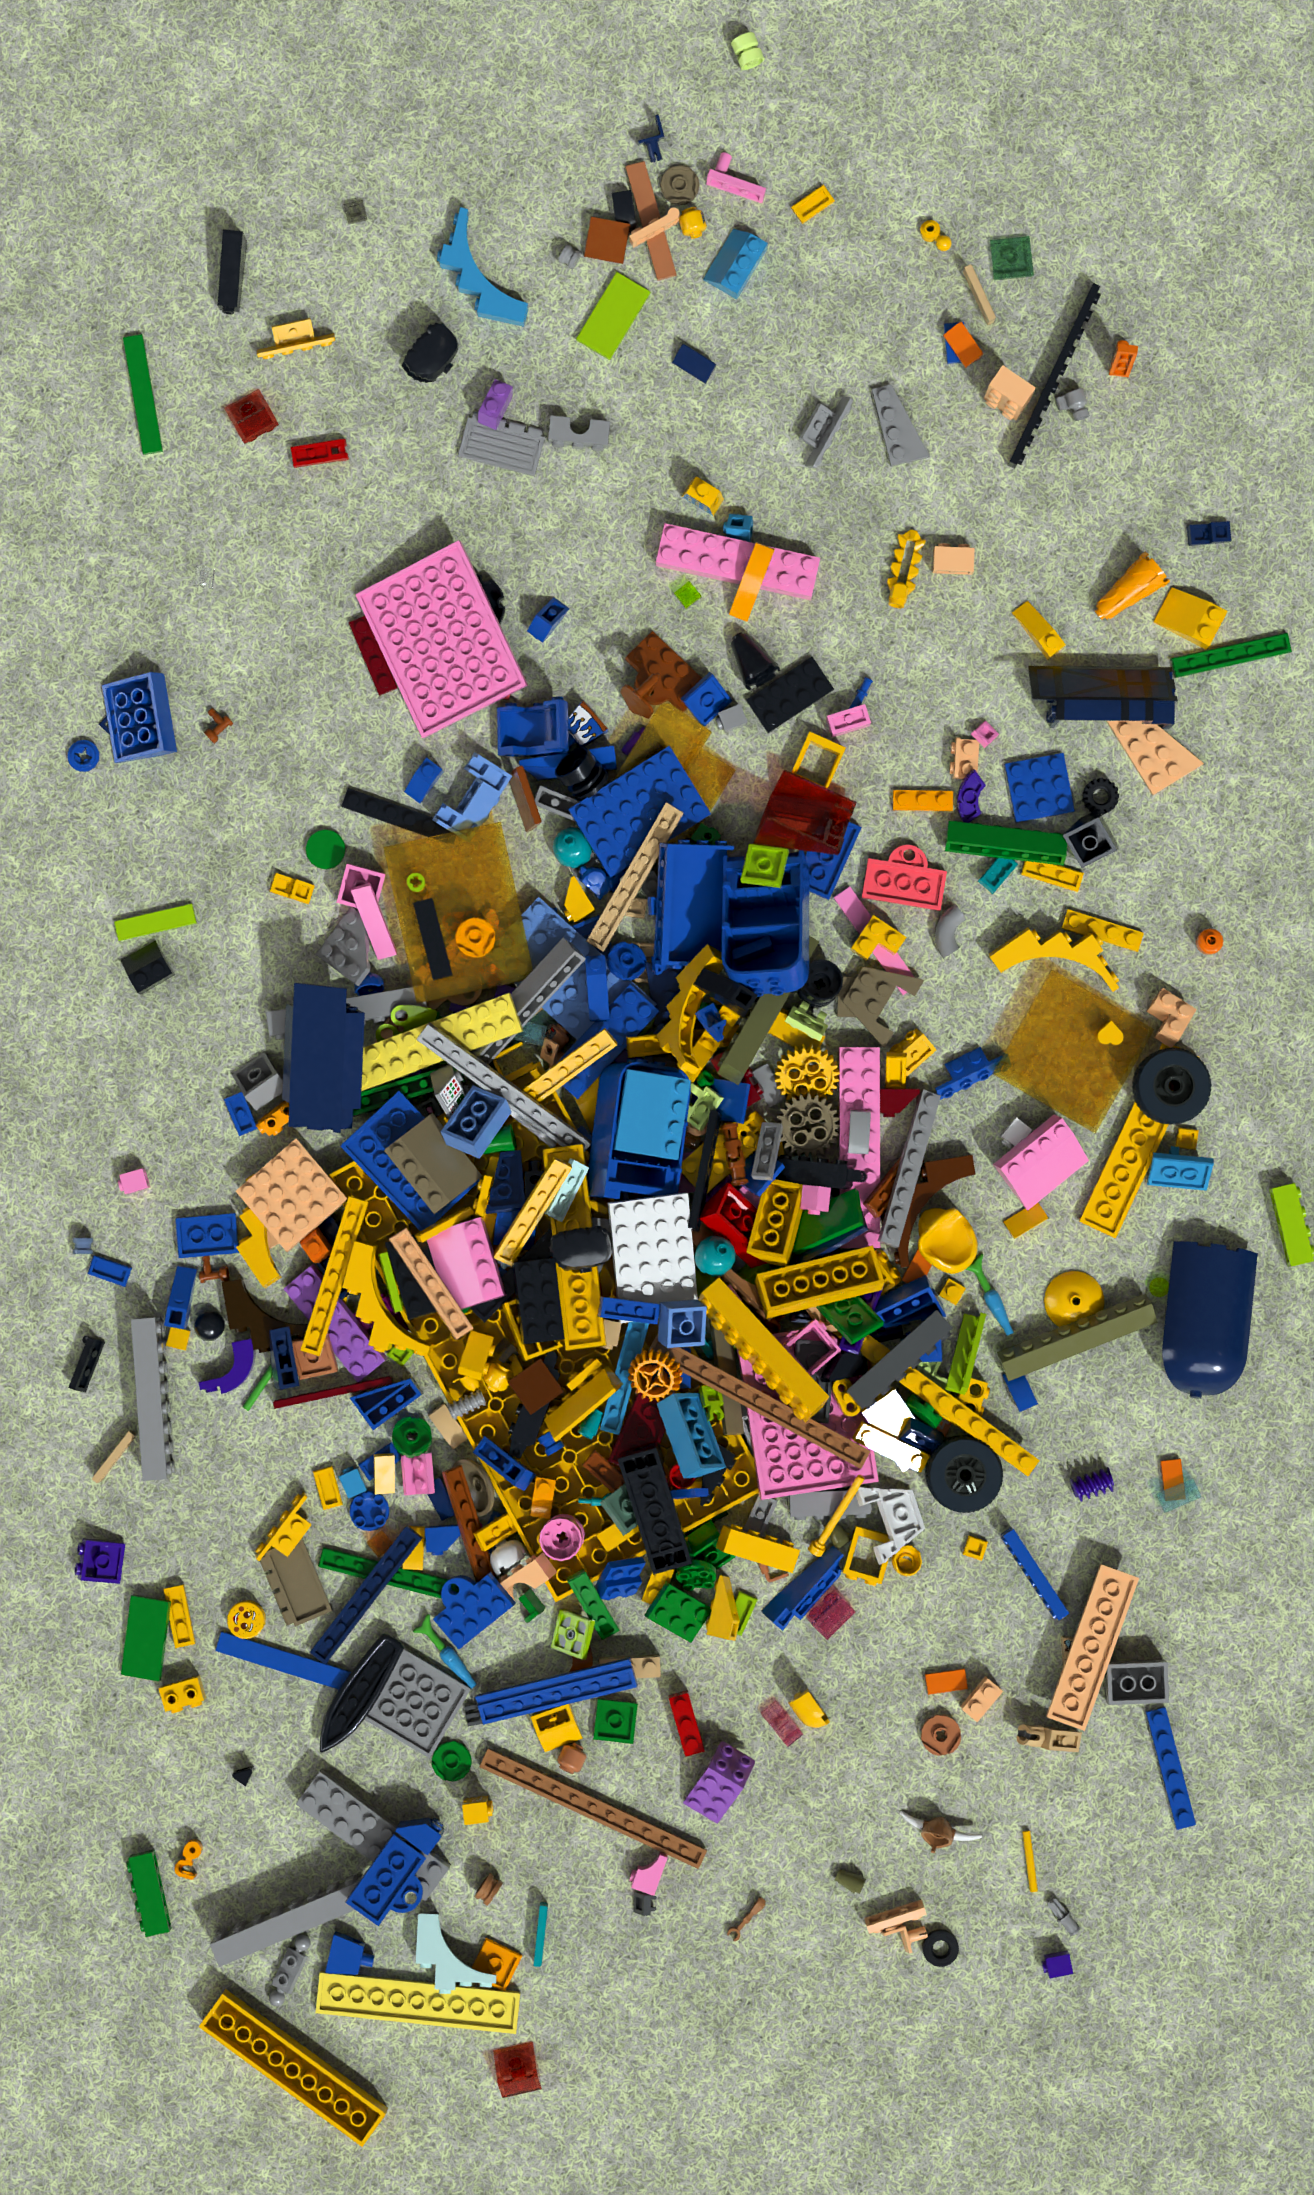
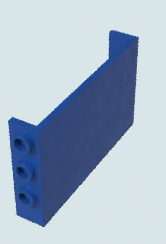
[653,839,734,969]

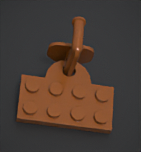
[620,631,702,719]

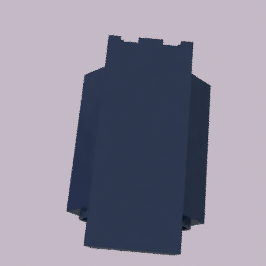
[282,983,365,1133]

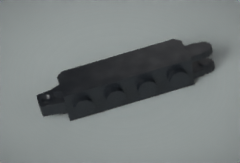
[775,1155,867,1189]
[508,1351,560,1459]

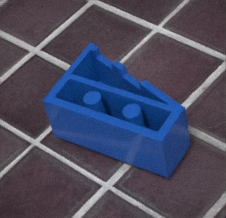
[875,1275,947,1328]
[350,1377,424,1430]

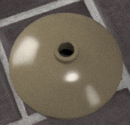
[453,1458,495,1516]

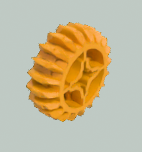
[628,1348,683,1402]

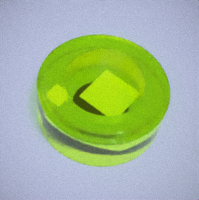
[1149,1277,1169,1297]

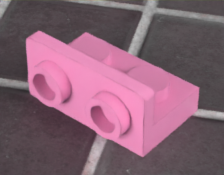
[401,1453,435,1495]

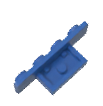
[935,1047,1011,1100]

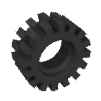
[1082,778,1119,815]

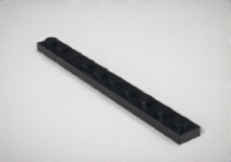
[1008,283,1101,469]

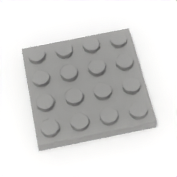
[364,1648,471,1759]

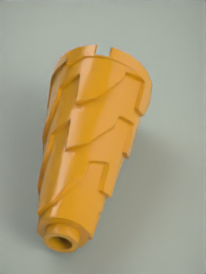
[1095,551,1170,620]

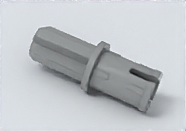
[1047,1898,1080,1936]

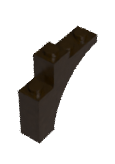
[221,1279,308,1353]

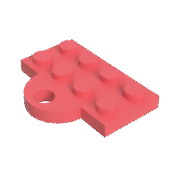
[861,845,947,911]

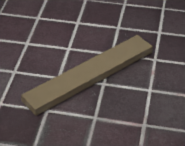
[709,1319,744,1435]

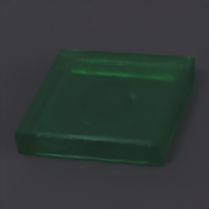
[990,236,1034,281]

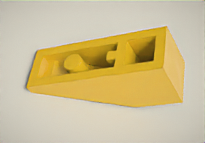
[1012,601,1066,660]

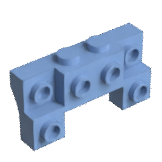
[432,752,512,843]

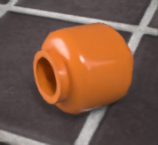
[1196,928,1224,955]

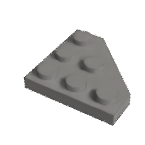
[315,907,370,986]

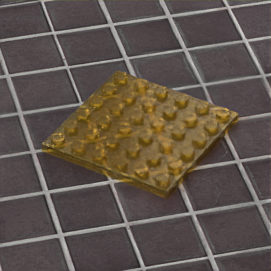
[992,970,1154,1134]

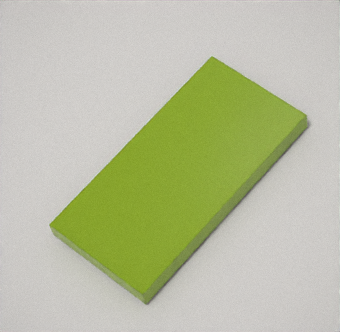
[576,272,651,360]

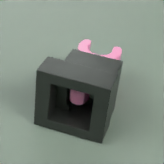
[416,1097,443,1118]

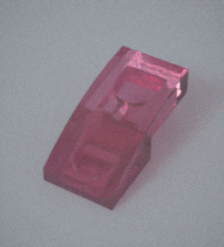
[761,1701,803,1747]

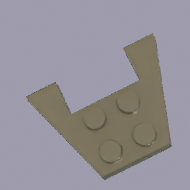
[842,967,924,1048]

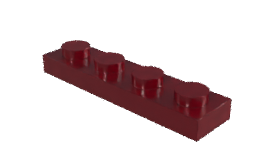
[348,616,398,696]

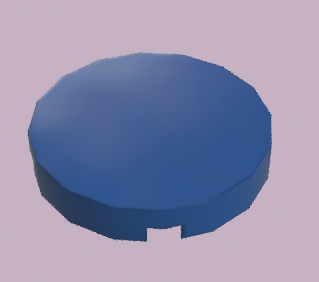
[606,942,646,980]

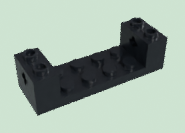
[618,1442,694,1575]

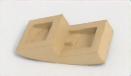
[428,1403,468,1449]

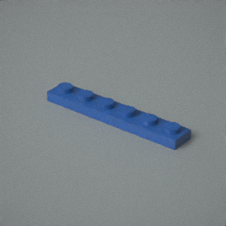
[1145,1707,1196,1830]

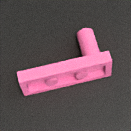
[706,152,766,203]

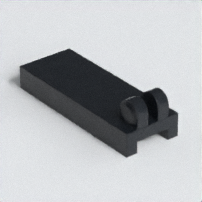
[68,1336,105,1393]

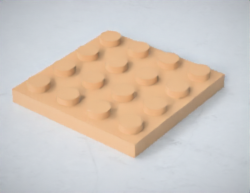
[236,1138,348,1252]

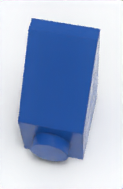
[527,597,570,643]
[404,758,444,804]
[425,1524,461,1556]

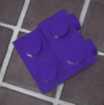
[74,1538,126,1584]

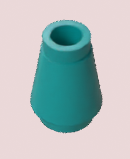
[578,1409,604,1440]

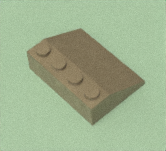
[384,1113,482,1214]

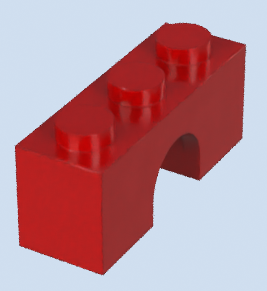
[669,1690,705,1757]

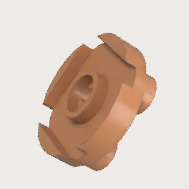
[921,1714,961,1756]

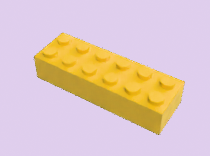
[755,1245,885,1319]

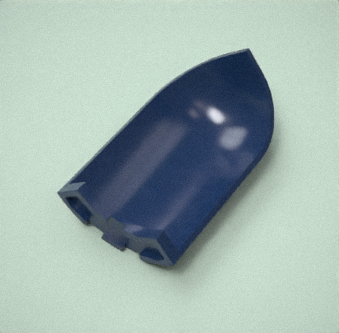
[1162,1241,1258,1399]

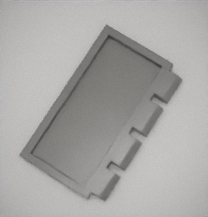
[458,412,545,477]

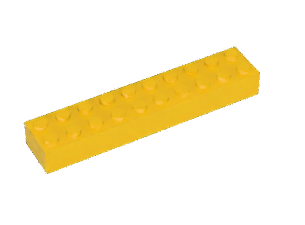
[199,1988,388,2147]

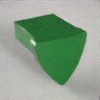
[518,1588,546,1623]

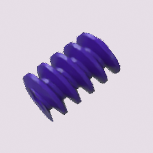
[1070,1467,1114,1502]

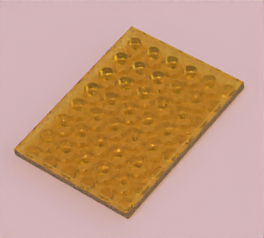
[383,822,533,1003]

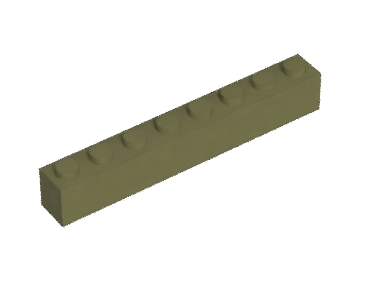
[997,1294,1158,1382]

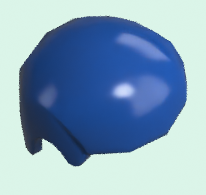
[354,972,384,996]

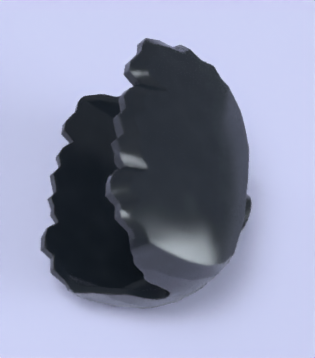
[402,323,459,383]
[549,1226,612,1273]

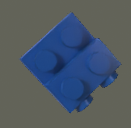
[595,1557,646,1600]

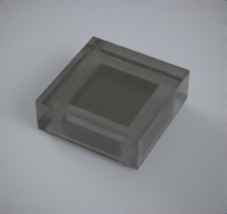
[343,200,368,225]

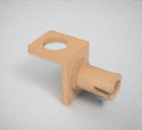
[540,1037,565,1069]
[880,1925,928,1954]

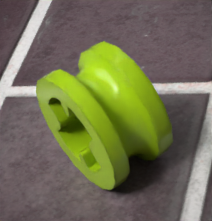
[407,873,425,892]

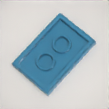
[1147,1153,1214,1191]

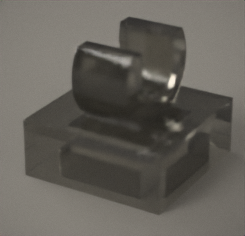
[494,1337,519,1364]

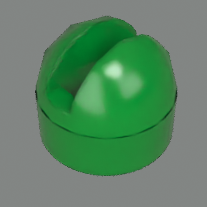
[697,1071,714,1088]

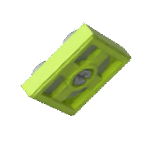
[551,1609,595,1660]

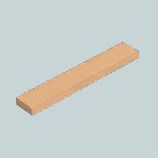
[389,1228,473,1340]

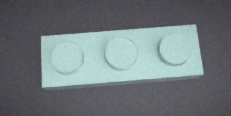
[544,1158,589,1222]

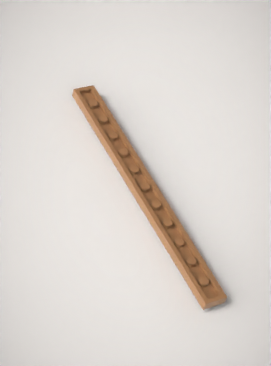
[648,1335,870,1469]
[479,1748,707,1869]

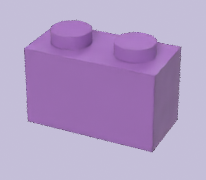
[478,379,513,430]

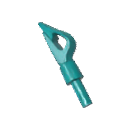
[578,1493,611,1506]

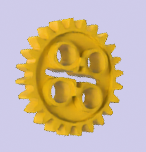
[775,1044,840,1100]

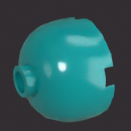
[553,827,593,868]
[694,1235,736,1277]

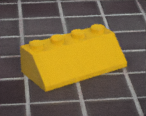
[747,1179,803,1267]
[544,1365,623,1442]

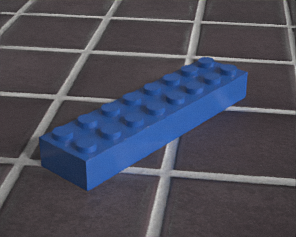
[1001,1527,1069,1620]

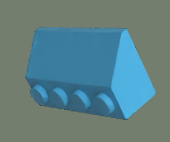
[657,1393,726,1478]

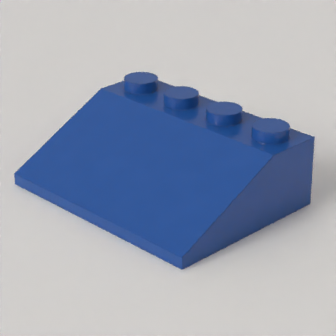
[102,672,177,763]

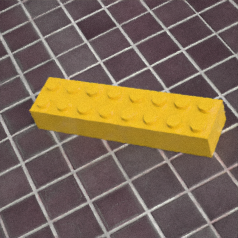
[698,1278,830,1423]

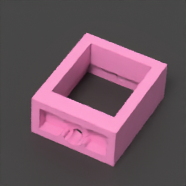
[782,1319,841,1376]

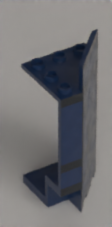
[1028,666,1178,729]

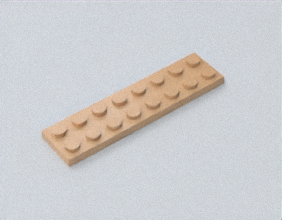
[1046,1564,1139,1731]

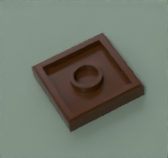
[508,1358,564,1415]

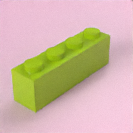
[1269,1183,1314,1267]

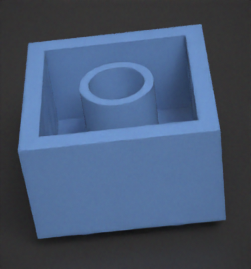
[658,1300,707,1348]

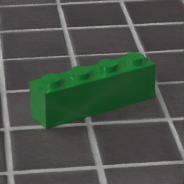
[126,1849,172,1937]

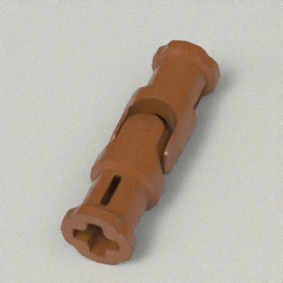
[720,1123,749,1186]

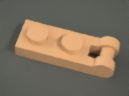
[629,208,680,248]

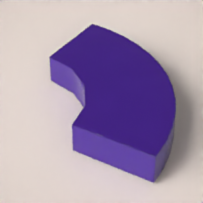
[957,769,986,823]

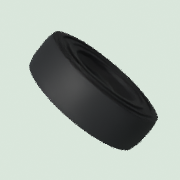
[922,1929,959,1967]

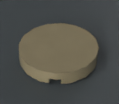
[660,165,700,205]

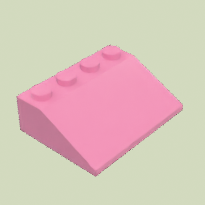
[993,1114,1089,1211]
[427,1217,507,1309]

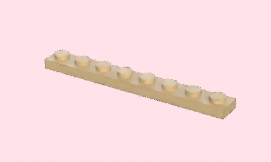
[586,802,684,952]

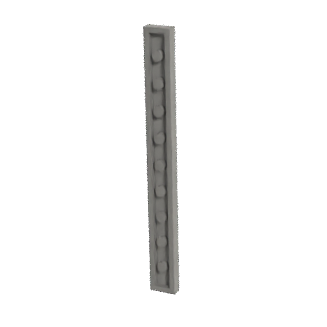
[416,1022,591,1152]

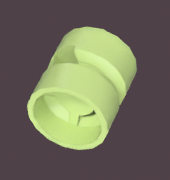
[731,32,765,70]

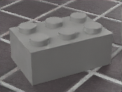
[1105,1659,1169,1705]

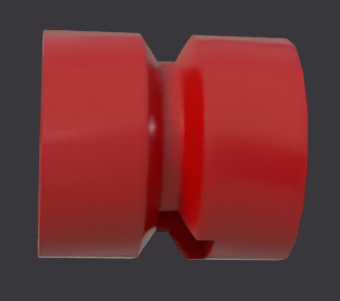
[669,1462,695,1489]

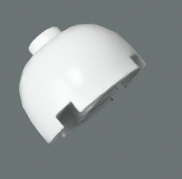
[490,1539,530,1576]

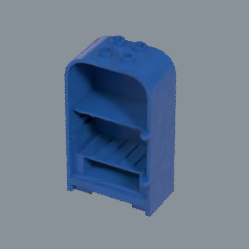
[721,850,810,997]
[587,1059,691,1199]

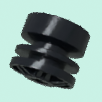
[555,747,608,801]
[797,959,843,1008]

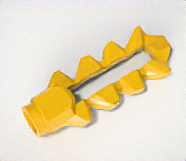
[887,529,926,609]

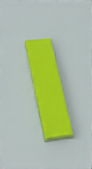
[114,904,197,941]

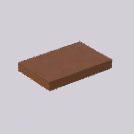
[509,766,542,832]

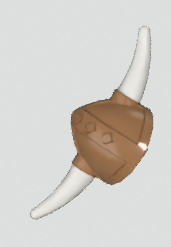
[899,1810,982,1853]

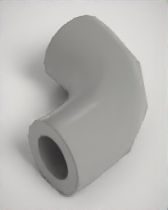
[935,904,966,959]

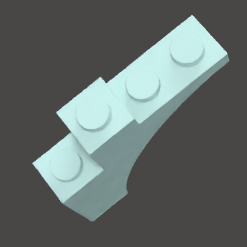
[416,1913,497,1994]

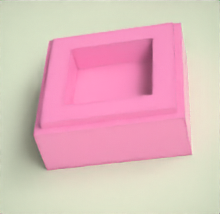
[971,720,999,748]

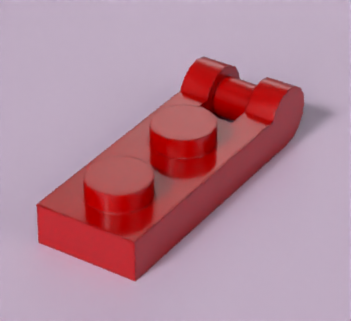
[291,439,349,468]

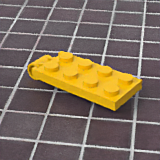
[681,1111,766,1194]

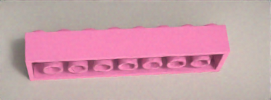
[656,523,820,600]

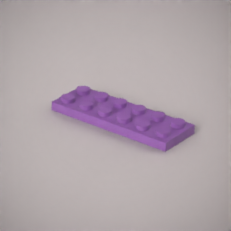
[284,1264,388,1382]

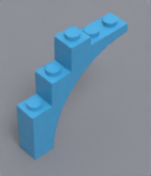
[437,207,529,327]

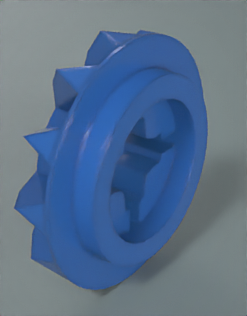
[67,740,100,772]

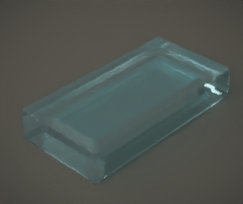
[1156,1478,1201,1513]

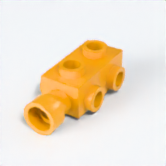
[255,1100,289,1136]

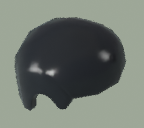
[194,1310,225,1341]

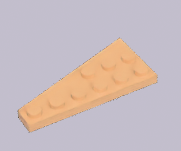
[1106,721,1204,795]

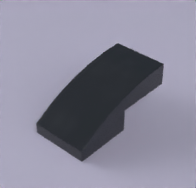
[612,190,637,234]

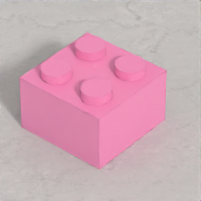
[336,863,386,908]

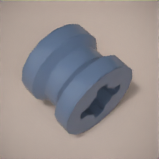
[73,1238,93,1254]

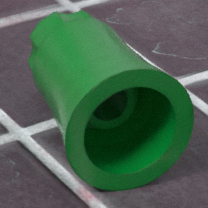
[483,1124,517,1154]

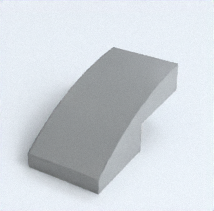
[848,1110,871,1154]

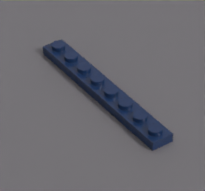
[310,1525,423,1665]

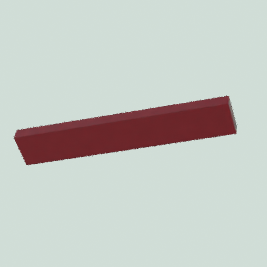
[273,1375,394,1409]

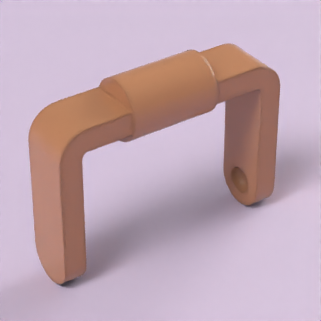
[758,1563,789,1582]

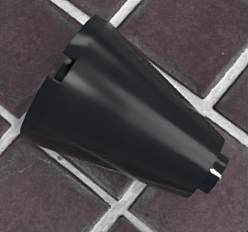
[731,632,780,690]

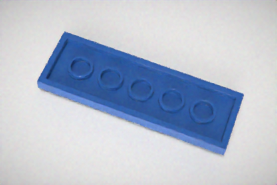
[557,984,660,1100]

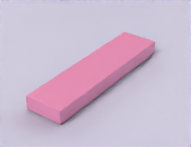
[351,883,397,960]

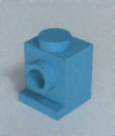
[723,514,753,542]

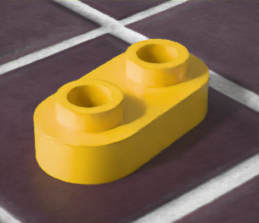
[832,1378,861,1417]

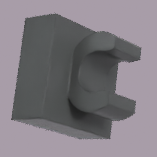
[633,1892,657,1916]

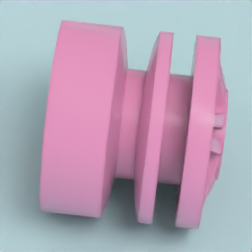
[539,1514,585,1561]

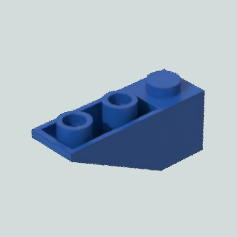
[164,1266,197,1329]

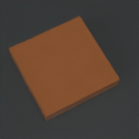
[584,217,630,264]

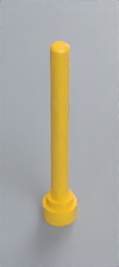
[808,1475,864,1557]

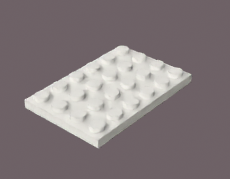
[608,1192,698,1323]

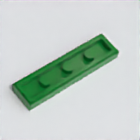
[566,1568,620,1640]

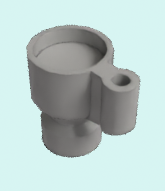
[1055,388,1090,421]

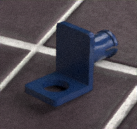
[637,114,664,163]

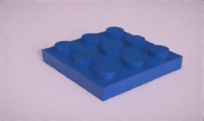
[1004,753,1075,823]

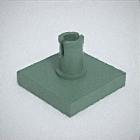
[600,1483,638,1536]

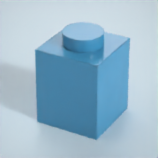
[339,1466,368,1499]

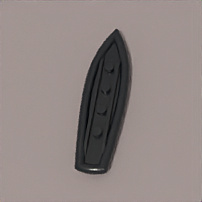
[320,1633,404,1753]

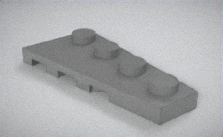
[872,385,930,467]

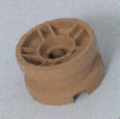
[474,1873,503,1906]

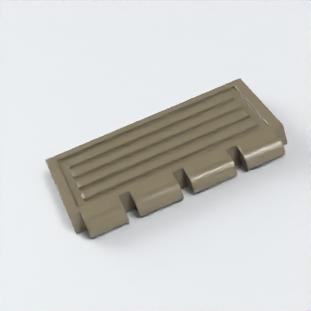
[260,1538,333,1627]

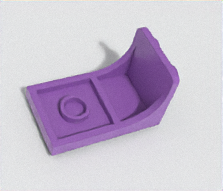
[683,1741,755,1824]

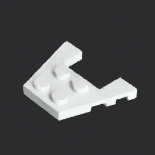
[855,1487,925,1564]

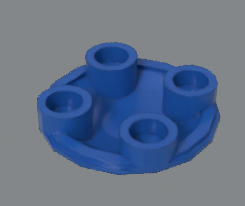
[349,1491,389,1531]

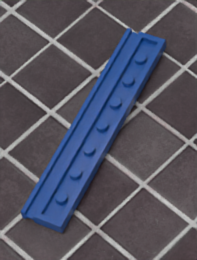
[475,1657,638,1725]

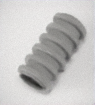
[447,1389,486,1420]

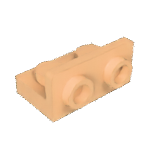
[949,737,979,780]

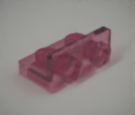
[806,1590,856,1640]

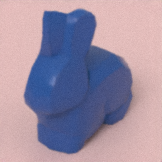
[579,866,627,900]

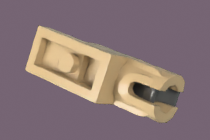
[1016,1724,1082,1752]

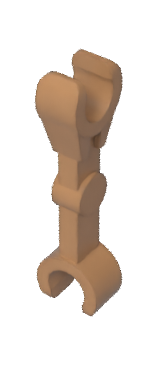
[727,1897,766,1941]

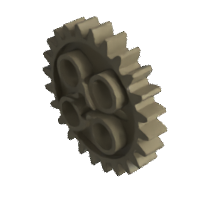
[775,1092,840,1157]

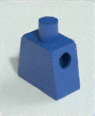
[325,1931,375,1975]

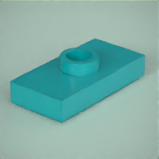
[978,858,1018,894]

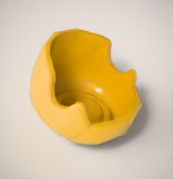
[892,1545,922,1577]

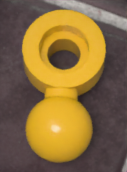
[920,220,952,251]

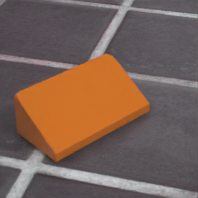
[943,322,983,368]

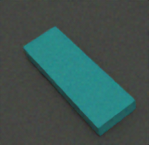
[533,1902,548,1967]

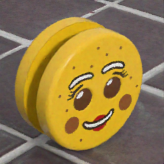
[227,1600,266,1639]

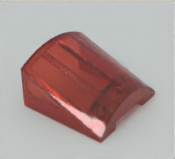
[753,770,856,855]

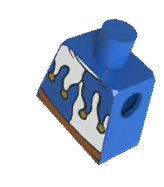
[568,701,608,747]

